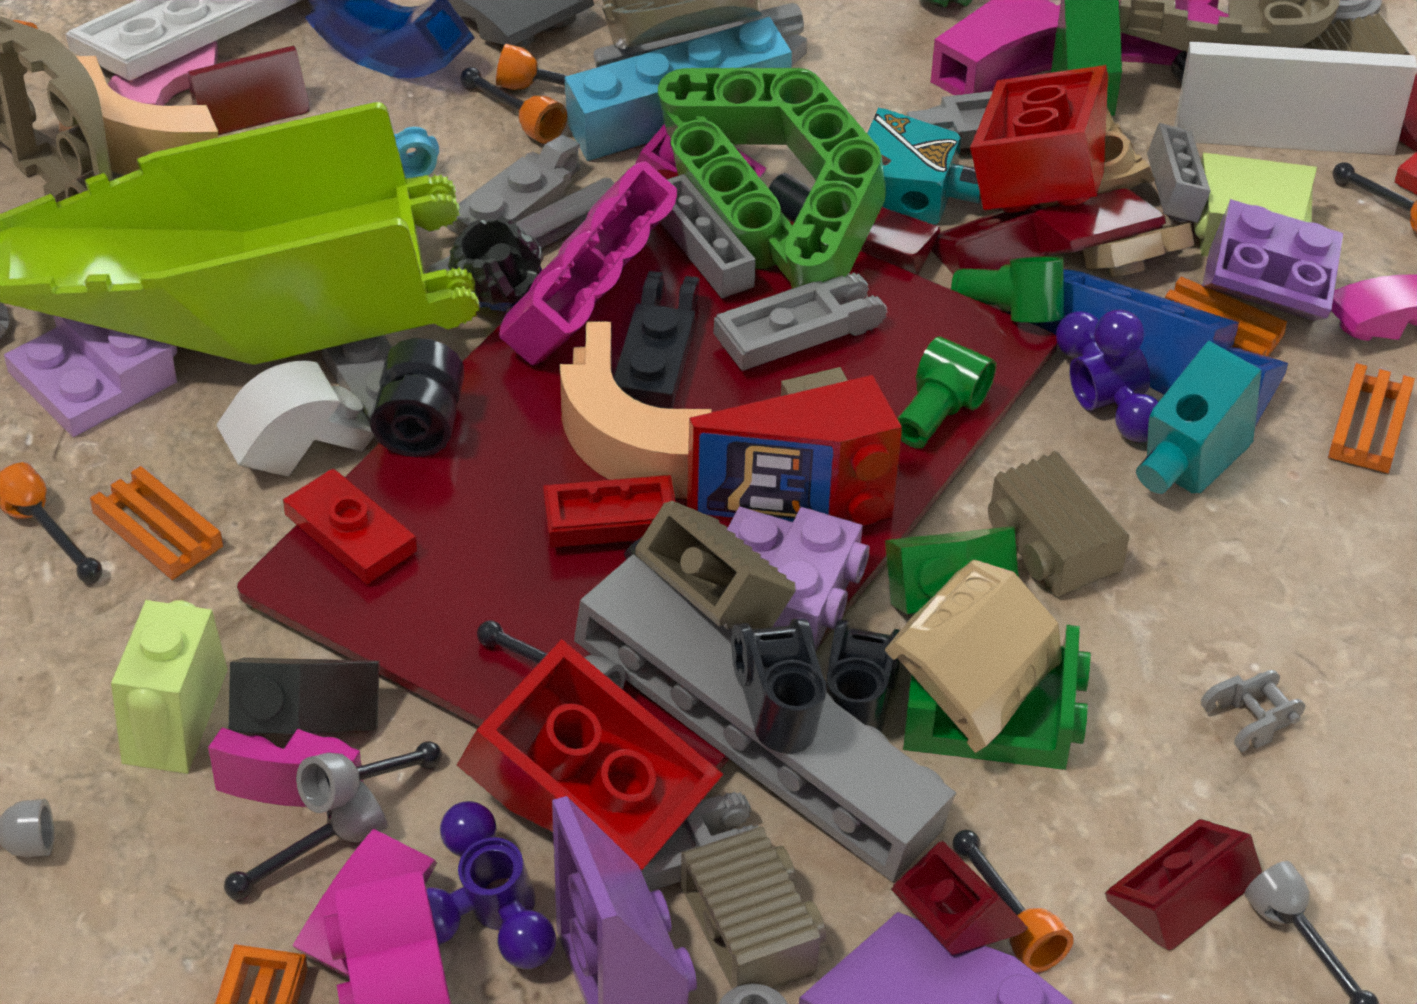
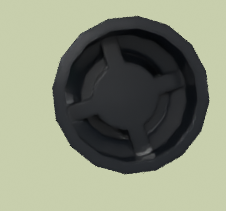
[370,338,464,457]

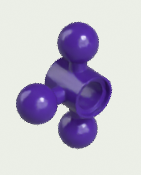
[1056,309,1158,443]
[426,801,556,970]

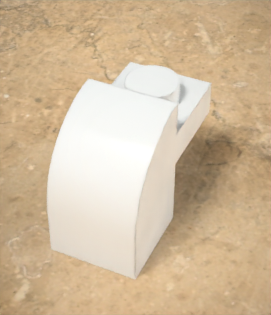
[216,361,374,477]

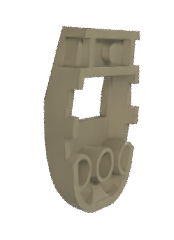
[601,0,762,49]
[1119,0,1340,52]
[0,16,113,203]

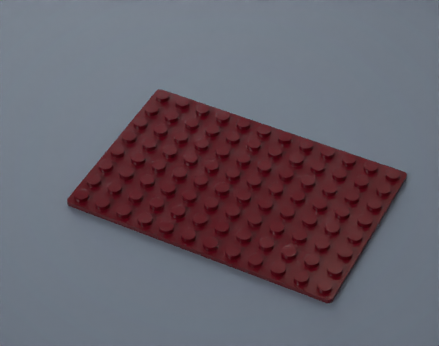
[237,169,1058,771]

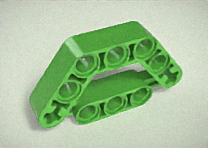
[658,68,886,289]

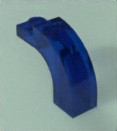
[305,0,475,78]

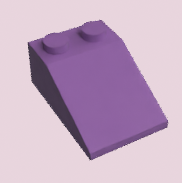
[552,796,697,1004]
[799,912,1073,1004]

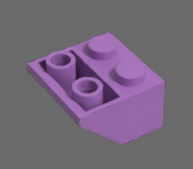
[1202,199,1343,321]

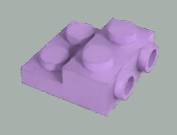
[4,316,177,437]
[727,506,869,651]

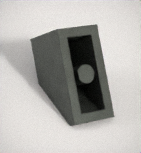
[228,657,379,734]

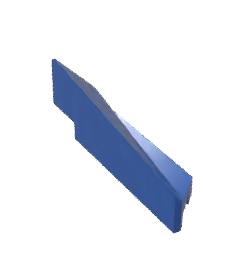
[1005,269,1288,426]

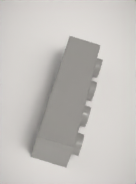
[1147,123,1211,223]
[660,174,755,298]

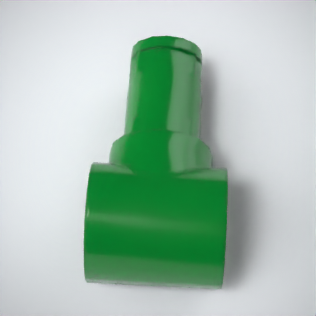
[951,257,1064,323]
[897,336,996,448]

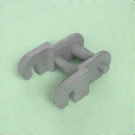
[1201,670,1305,752]

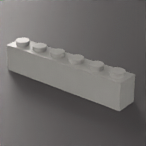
[574,554,956,882]

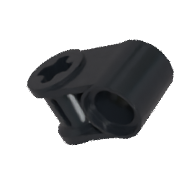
[731,617,827,754]
[826,619,901,732]

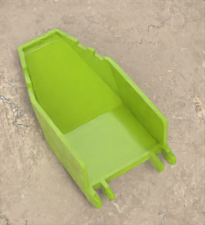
[0,102,479,365]

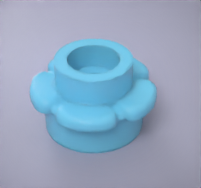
[394,127,439,179]

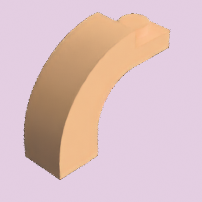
[59,56,218,175]
[560,322,711,499]

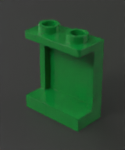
[903,604,1091,770]

